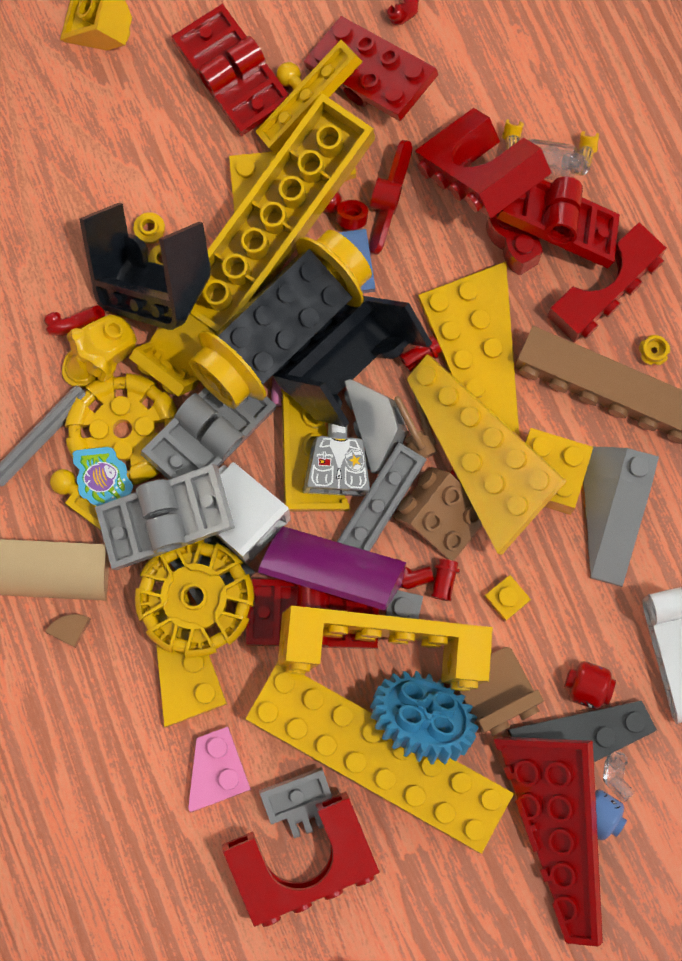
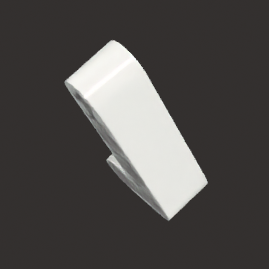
[643,587,682,724]

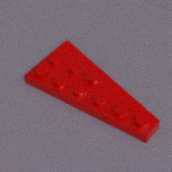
[493,737,603,947]

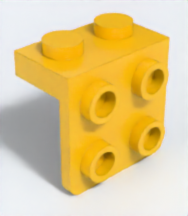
[129,314,216,397]

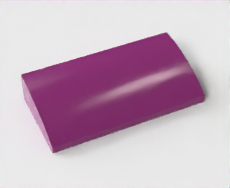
[258,526,406,610]

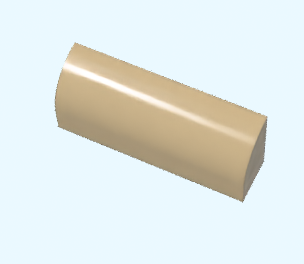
[0,539,110,601]

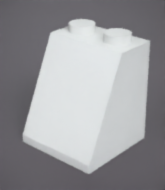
[215,462,291,565]

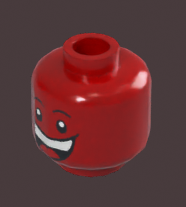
[564,661,616,709]

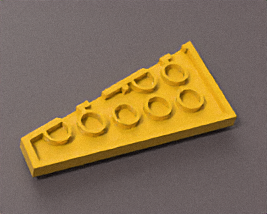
[418,261,520,437]
[407,354,567,555]

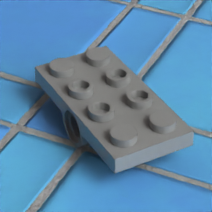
[141,387,276,480]
[95,464,235,570]

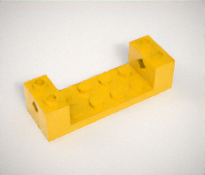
[277,606,493,691]

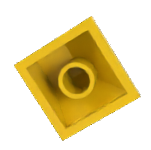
[60,0,132,51]

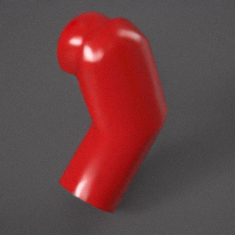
[387,0,419,25]
[397,559,434,589]

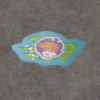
[72,447,133,506]

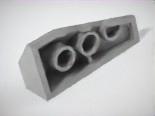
[583,446,659,587]

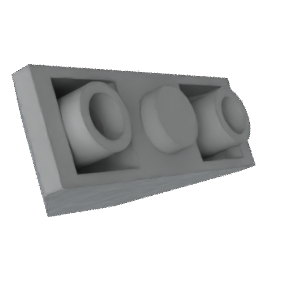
[344,379,408,474]

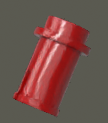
[400,336,442,372]
[431,559,460,602]

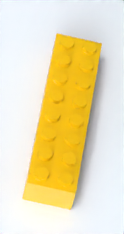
[190,93,375,332]
[246,662,514,854]

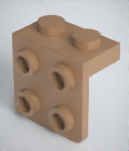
[393,467,482,560]
[459,647,544,736]

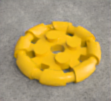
[65,373,178,485]
[135,539,254,657]

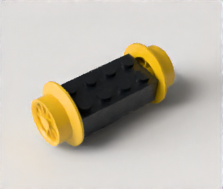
[189,230,372,409]

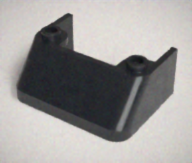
[79,203,211,330]
[272,296,432,427]

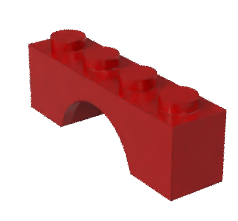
[547,222,667,343]

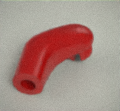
[44,305,105,336]

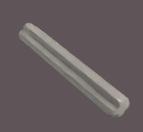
[0,385,86,487]

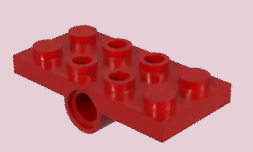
[172,3,289,136]
[303,16,438,121]
[496,176,620,269]
[246,579,379,649]

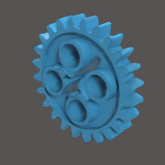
[370,671,478,764]

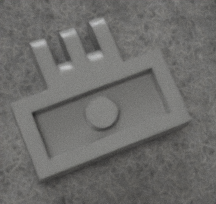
[259,767,333,839]

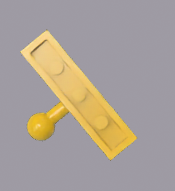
[255,40,363,154]

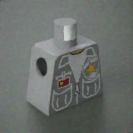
[303,423,370,497]

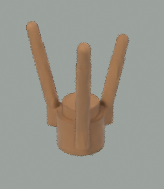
[394,390,437,459]

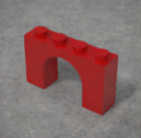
[415,108,552,219]
[222,792,380,927]

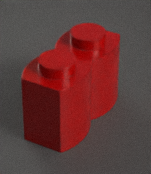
[486,214,542,275]

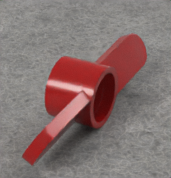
[369,140,413,255]

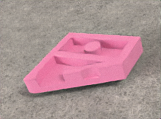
[188,727,251,812]

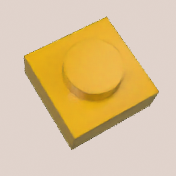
[484,575,531,622]

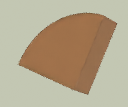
[45,614,91,648]

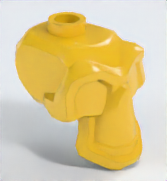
[62,315,137,388]

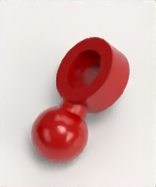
[323,191,368,230]

